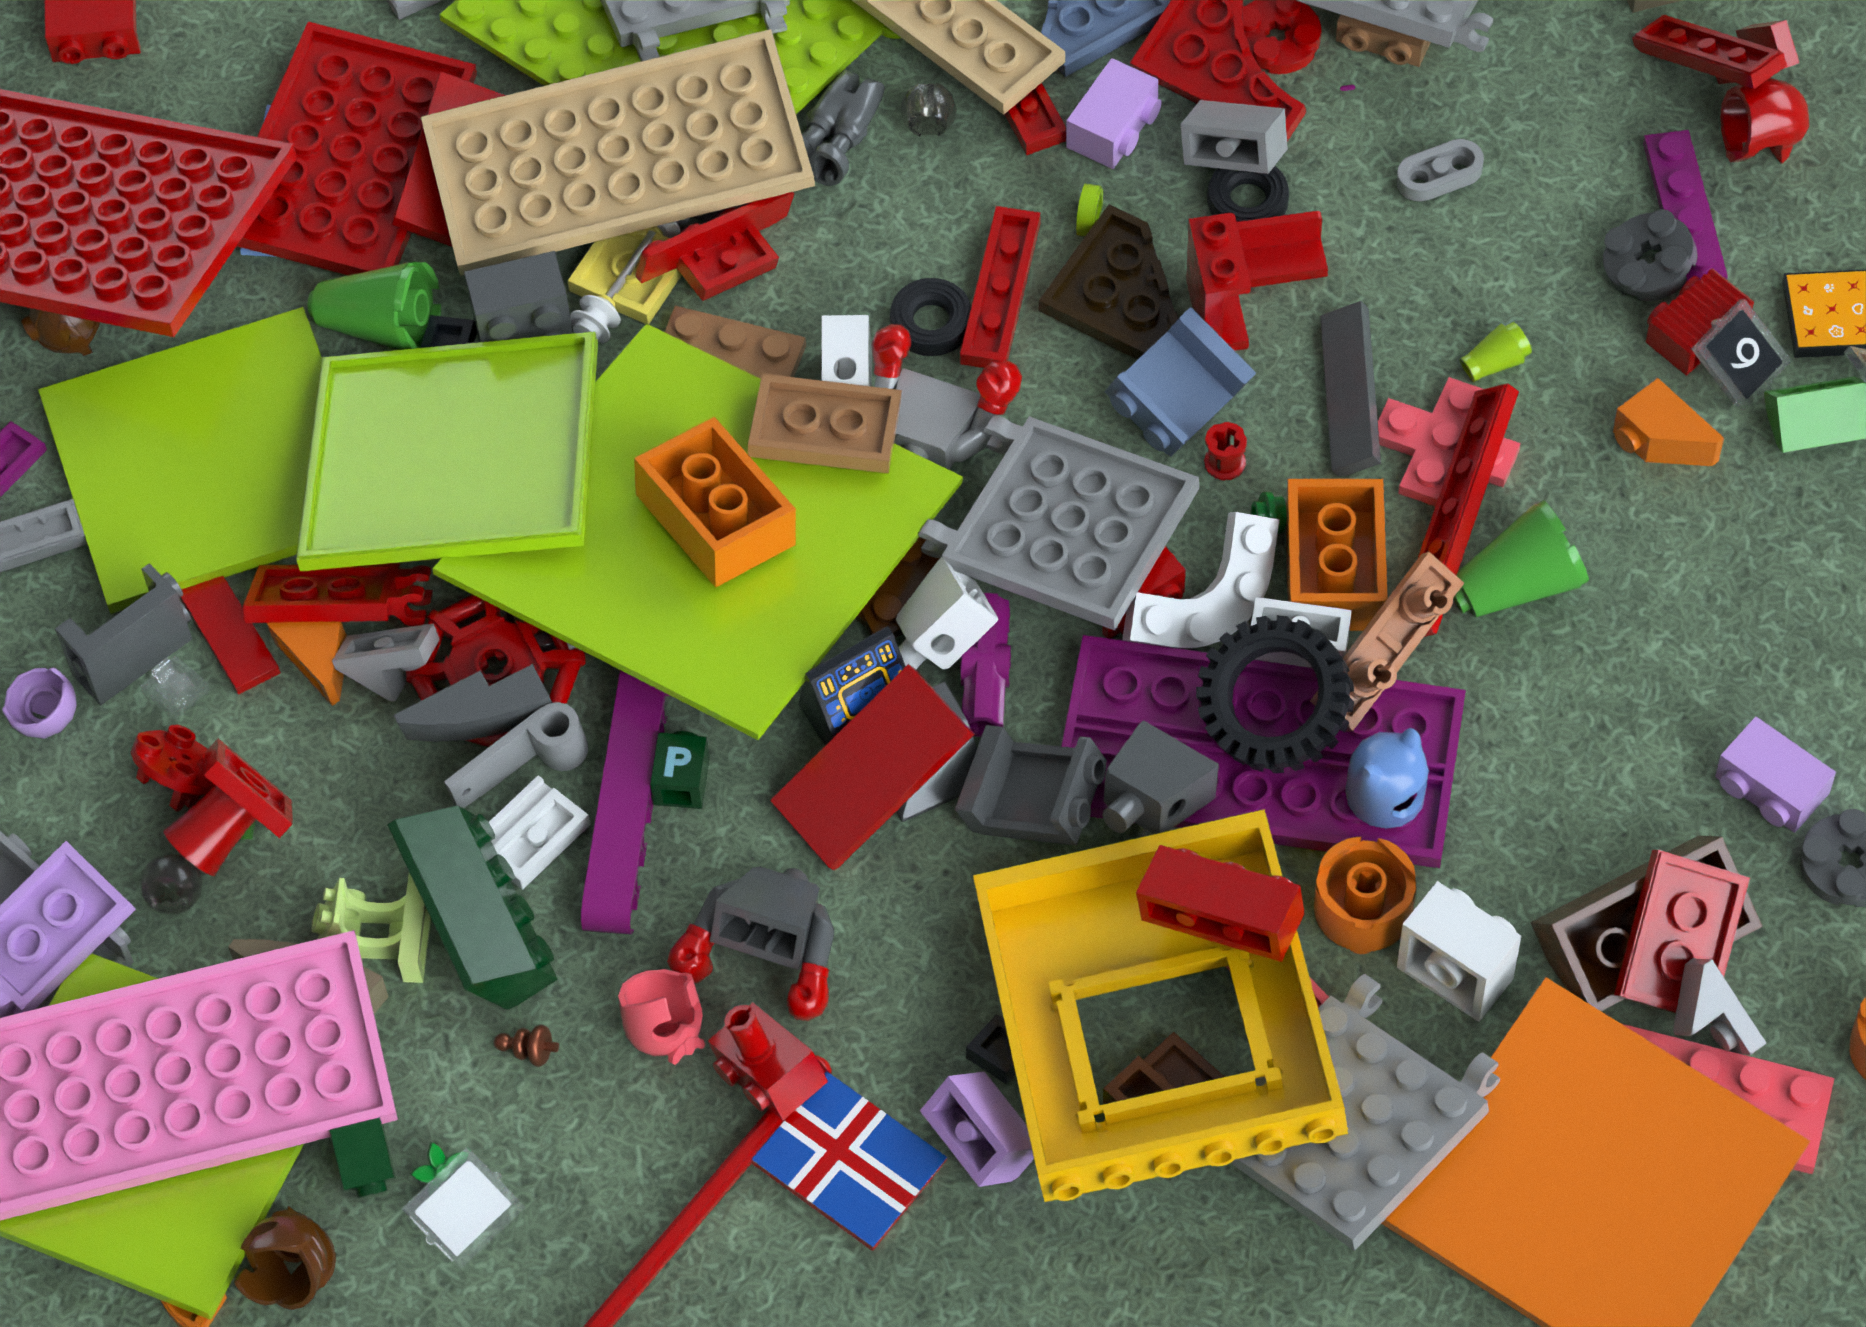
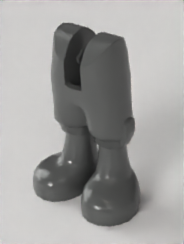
[802,70,885,186]

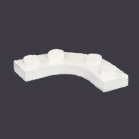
[1122,512,1279,648]

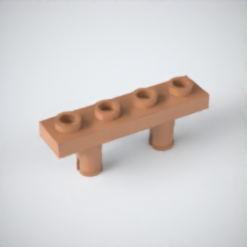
[1310,552,1464,732]

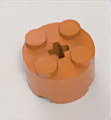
[1314,837,1416,954]

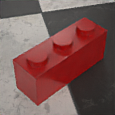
[1136,845,1305,962]

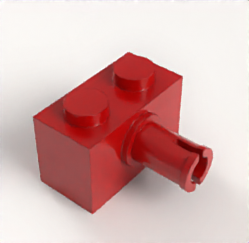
[708,1002,828,1121]

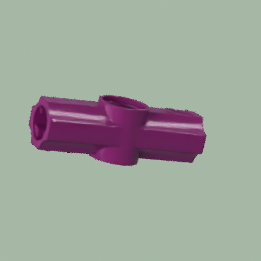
[961,593,1011,737]

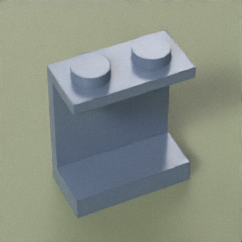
[1105,307,1256,457]

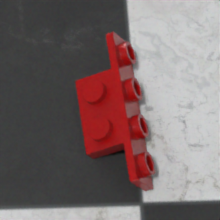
[635,192,794,301]

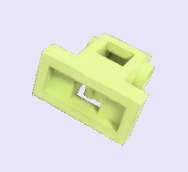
[312,873,431,983]

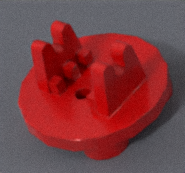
[130,725,215,812]

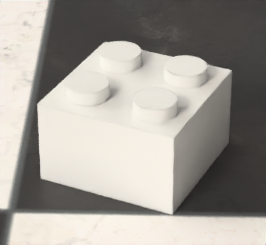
[1397,881,1521,1022]

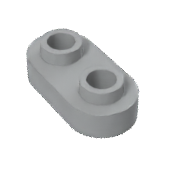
[1397,139,1484,202]

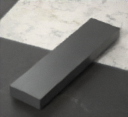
[1320,301,1381,476]

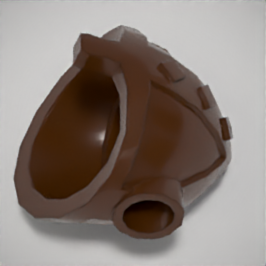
[21,308,100,356]

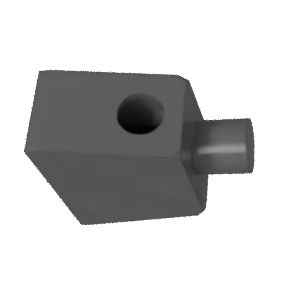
[1103,720,1219,834]

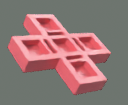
[1378,377,1521,506]

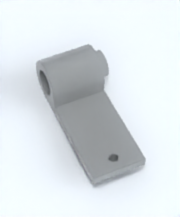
[444,702,588,808]

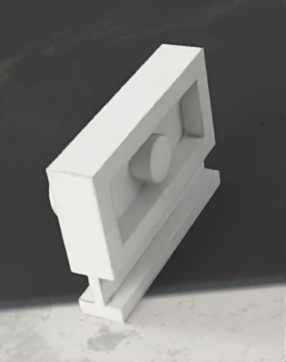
[489,775,591,890]

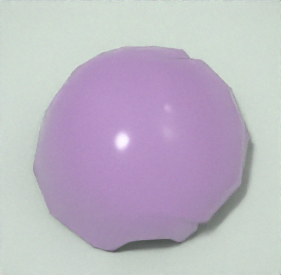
[2,668,77,739]

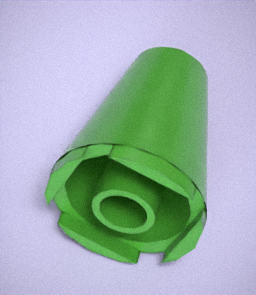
[307,261,441,350]
[1453,500,1589,617]

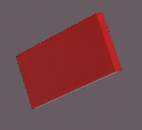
[391,71,506,247]
[770,664,975,870]

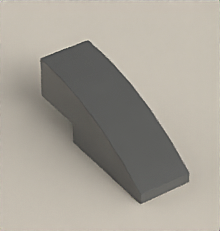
[394,664,552,742]

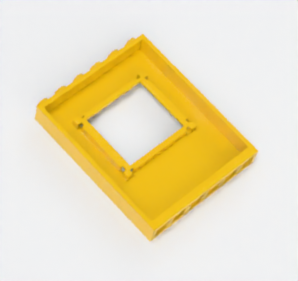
[973,809,1348,1202]

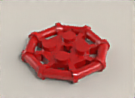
[406,594,586,747]

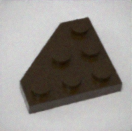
[1039,204,1178,360]

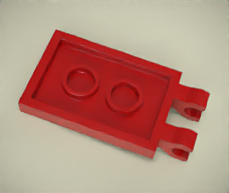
[243,563,433,626]

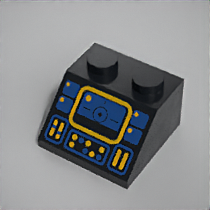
[798,626,906,745]

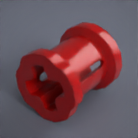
[1204,422,1247,481]

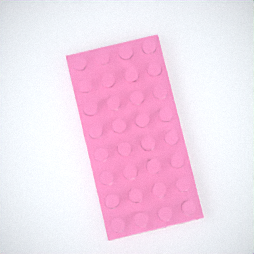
[0,930,398,1220]

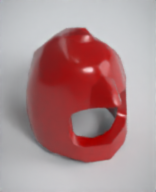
[1720,78,1809,164]

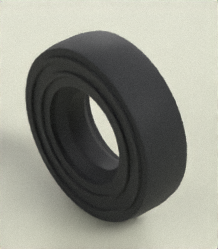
[1207,166,1289,222]
[890,278,971,356]

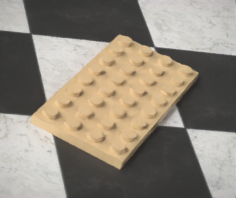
[421,29,815,276]

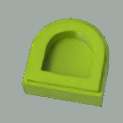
[1076,183,1103,236]

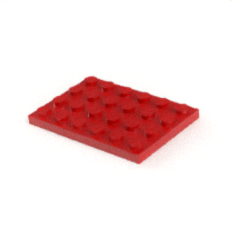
[237,22,477,275]

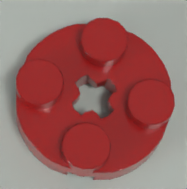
[1243,0,1322,74]

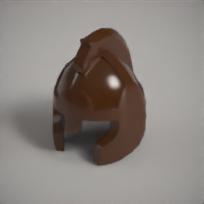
[234,1206,336,1310]

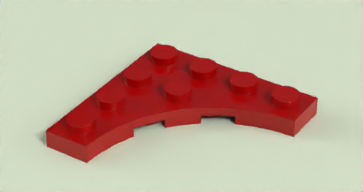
[1130,0,1306,142]

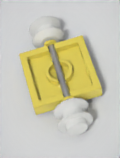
[568,218,690,343]

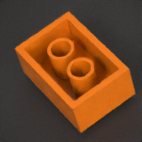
[634,417,796,588]
[1286,479,1388,631]

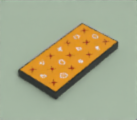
[1782,269,1866,358]

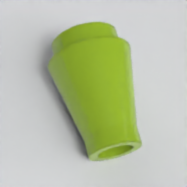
[1459,322,1532,382]

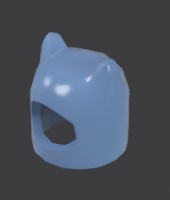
[1345,728,1429,829]

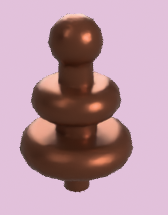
[494,1024,559,1067]

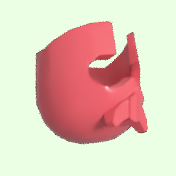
[618,969,706,1065]

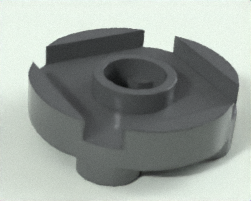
[1603,209,1698,301]
[1800,809,1866,907]

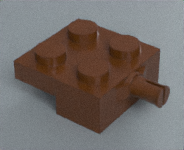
[1103,1032,1225,1105]

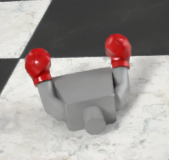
[871,324,1022,470]

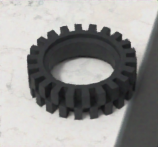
[1196,615,1354,773]

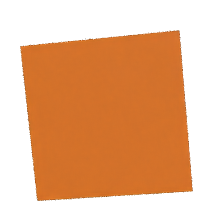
[1381,977,1810,1327]

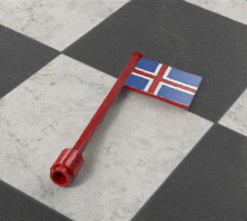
[583,1055,947,1327]

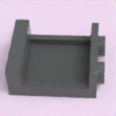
[55,563,192,706]
[955,725,1107,846]

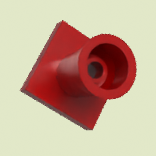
[163,738,293,876]

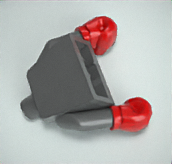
[667,866,834,1021]

